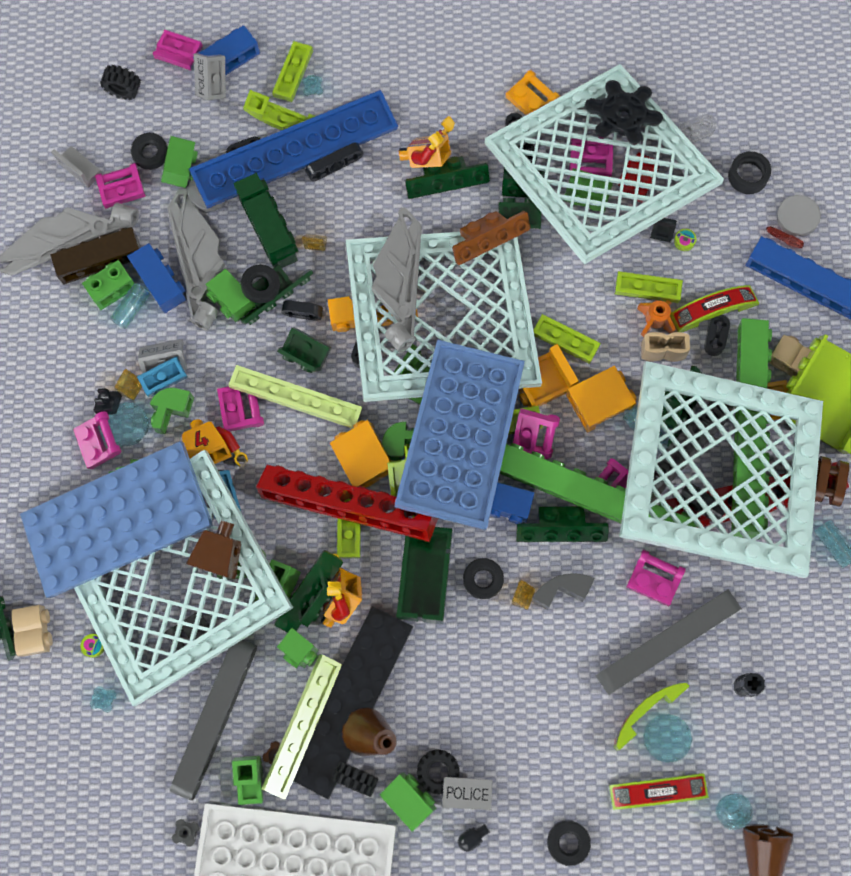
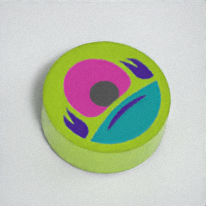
[674,229,697,251]
[80,634,105,658]

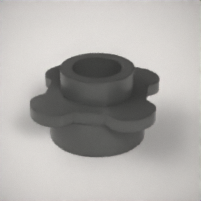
[172,819,199,847]

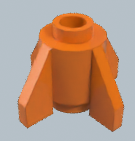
[637,300,676,337]

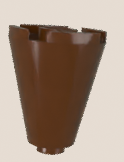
[342,708,397,756]
[742,824,793,876]

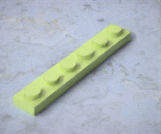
[229,365,362,429]
[261,655,342,799]

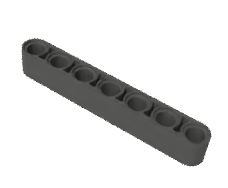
[650,401,734,504]
[595,589,742,695]
[170,640,257,801]

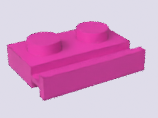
[152,29,203,70]

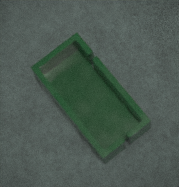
[233,173,299,268]
[396,527,453,624]

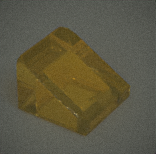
[302,234,327,251]
[114,369,142,400]
[512,580,535,610]

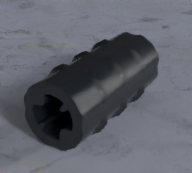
[680,482,728,521]
[734,673,765,697]

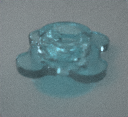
[302,75,323,96]
[90,686,117,713]

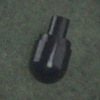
[458,824,490,852]

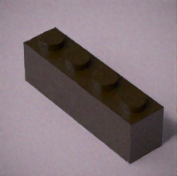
[50,227,141,285]

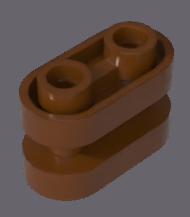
[815,456,850,507]

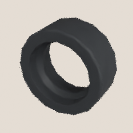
[728,151,772,194]

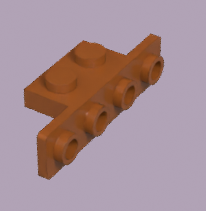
[452,211,530,265]

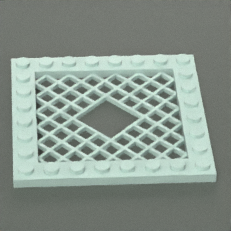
[485,64,724,265]
[346,232,542,402]
[619,361,823,578]
[74,450,293,706]

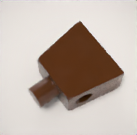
[186,520,241,579]

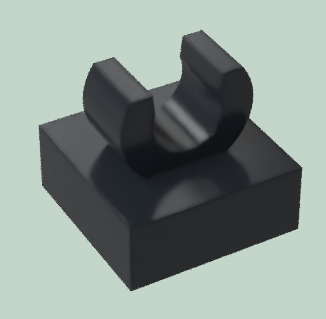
[650,218,677,243]
[93,388,122,415]

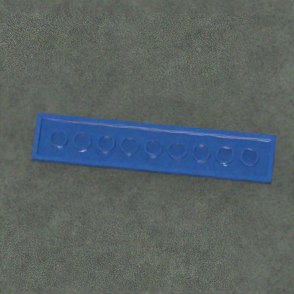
[189,90,398,209]

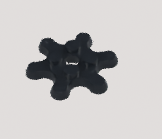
[585,80,663,145]

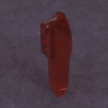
[766,226,804,248]

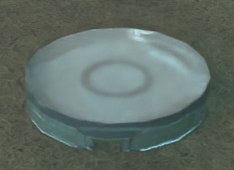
[108,402,149,446]
[643,714,692,763]

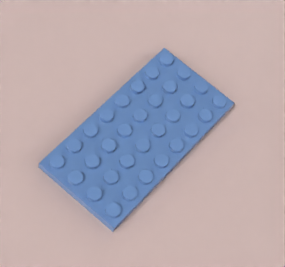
[394,340,525,530]
[20,441,213,598]

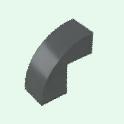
[531,573,595,610]

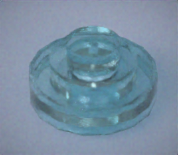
[716,794,753,830]

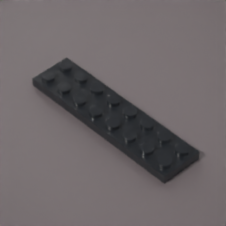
[293,606,414,799]

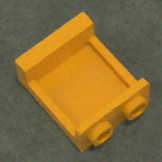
[518,344,579,407]
[566,365,637,433]
[330,420,392,488]

